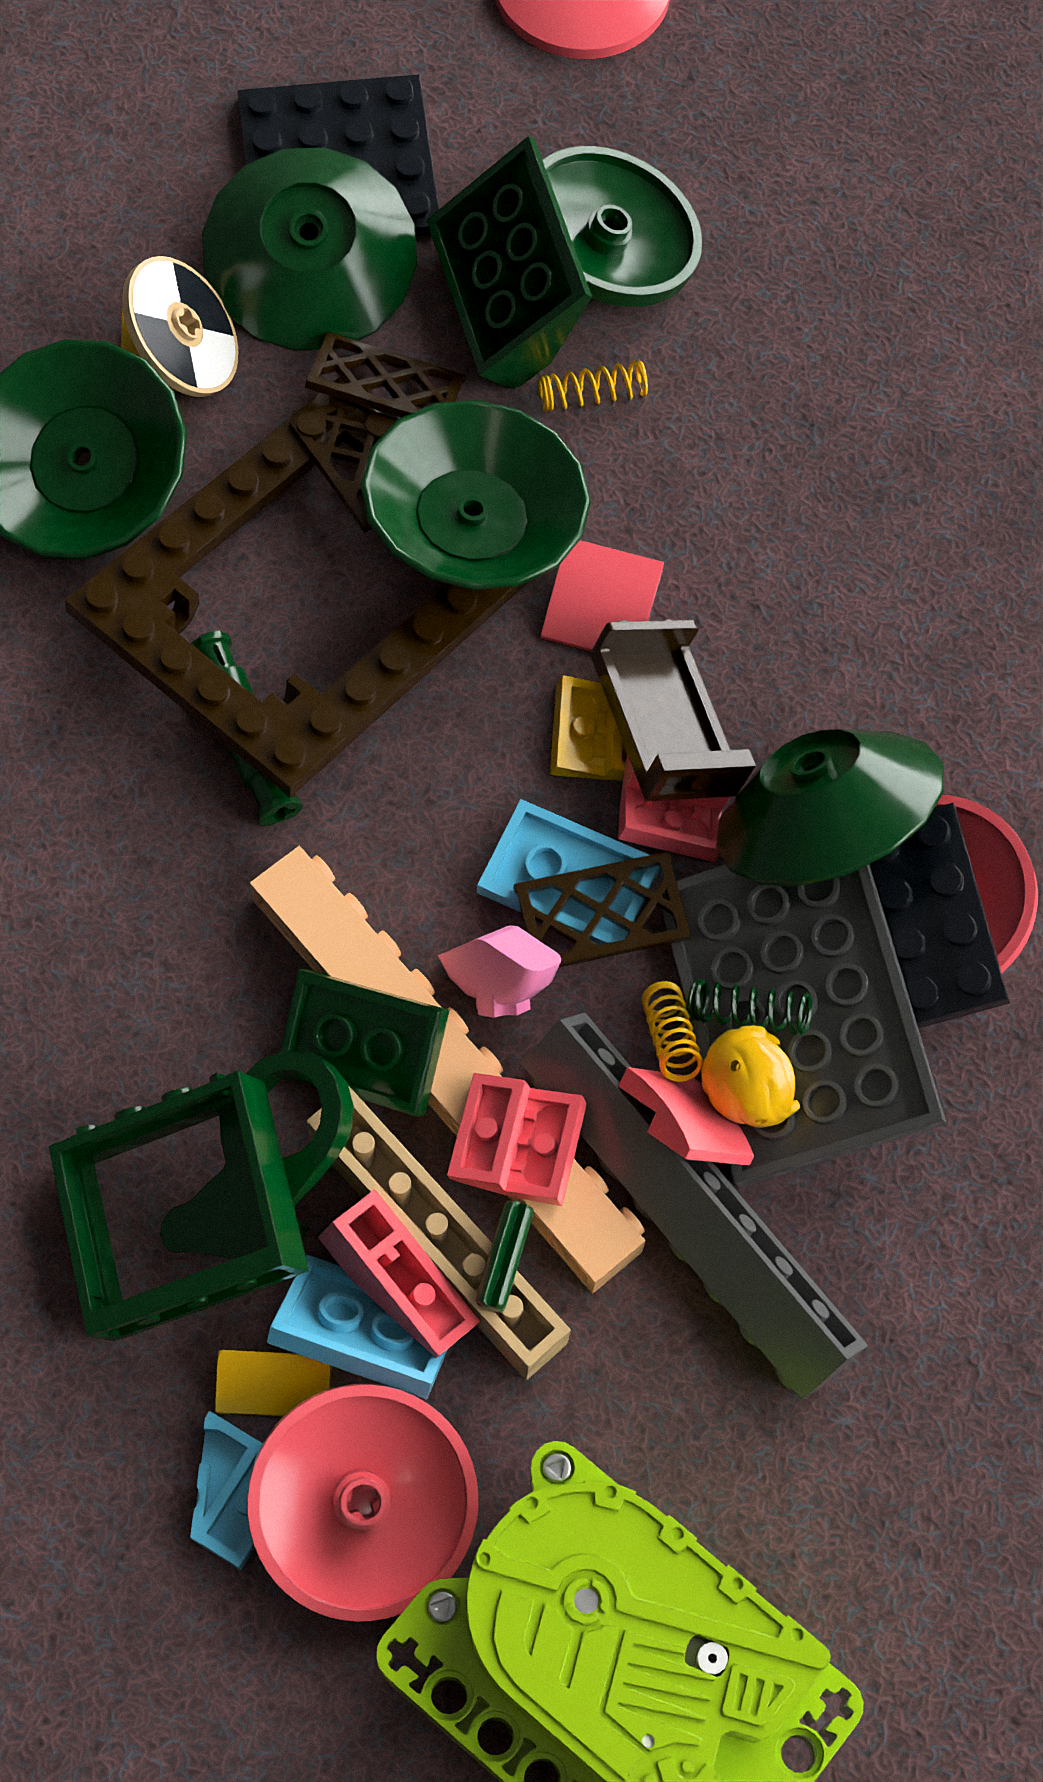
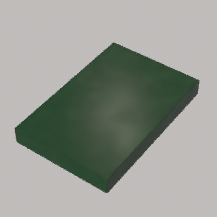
[280,969,450,1117]

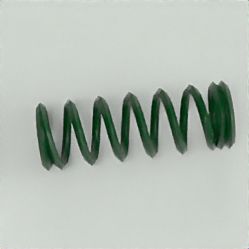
[687,979,812,1035]

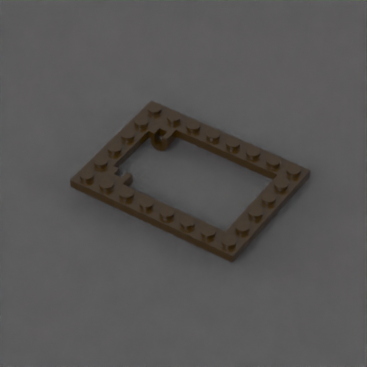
[65,377,531,798]

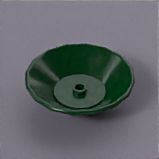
[202,147,417,351]
[0,339,187,560]
[360,400,591,590]
[716,729,944,886]

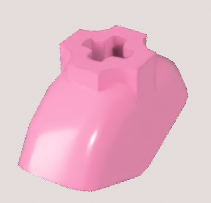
[438,925,561,1018]

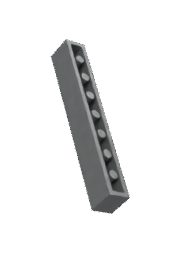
[520,1013,868,1400]

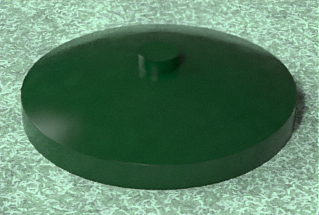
[542,146,702,307]

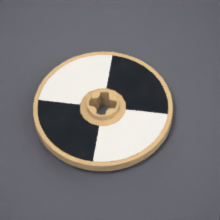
[122,256,238,397]

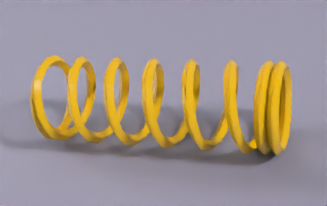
[538,360,648,413]
[642,981,703,1083]

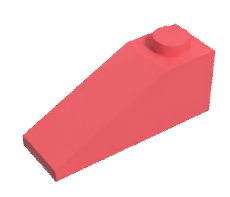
[318,1189,480,1358]

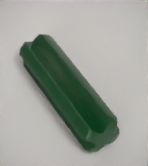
[476,1200,533,1312]

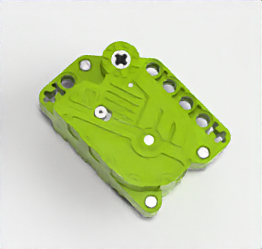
[376,1441,864,1782]

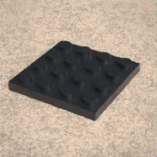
[237,74,439,240]
[869,802,1010,1029]

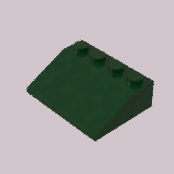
[426,136,592,388]

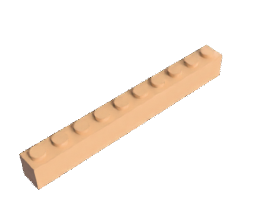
[250,845,646,1294]

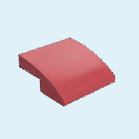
[541,540,664,651]
[618,754,729,862]
[618,1067,754,1165]
[447,1073,587,1206]

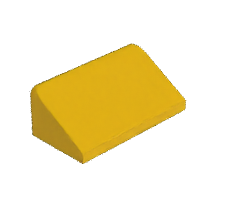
[215,1350,332,1417]

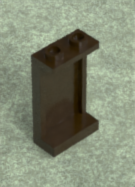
[590,619,756,801]

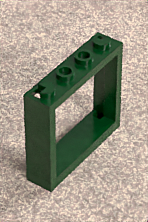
[49,1070,309,1341]

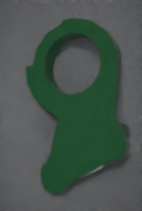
[159,1050,353,1259]

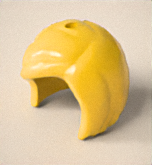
[701,1025,800,1128]

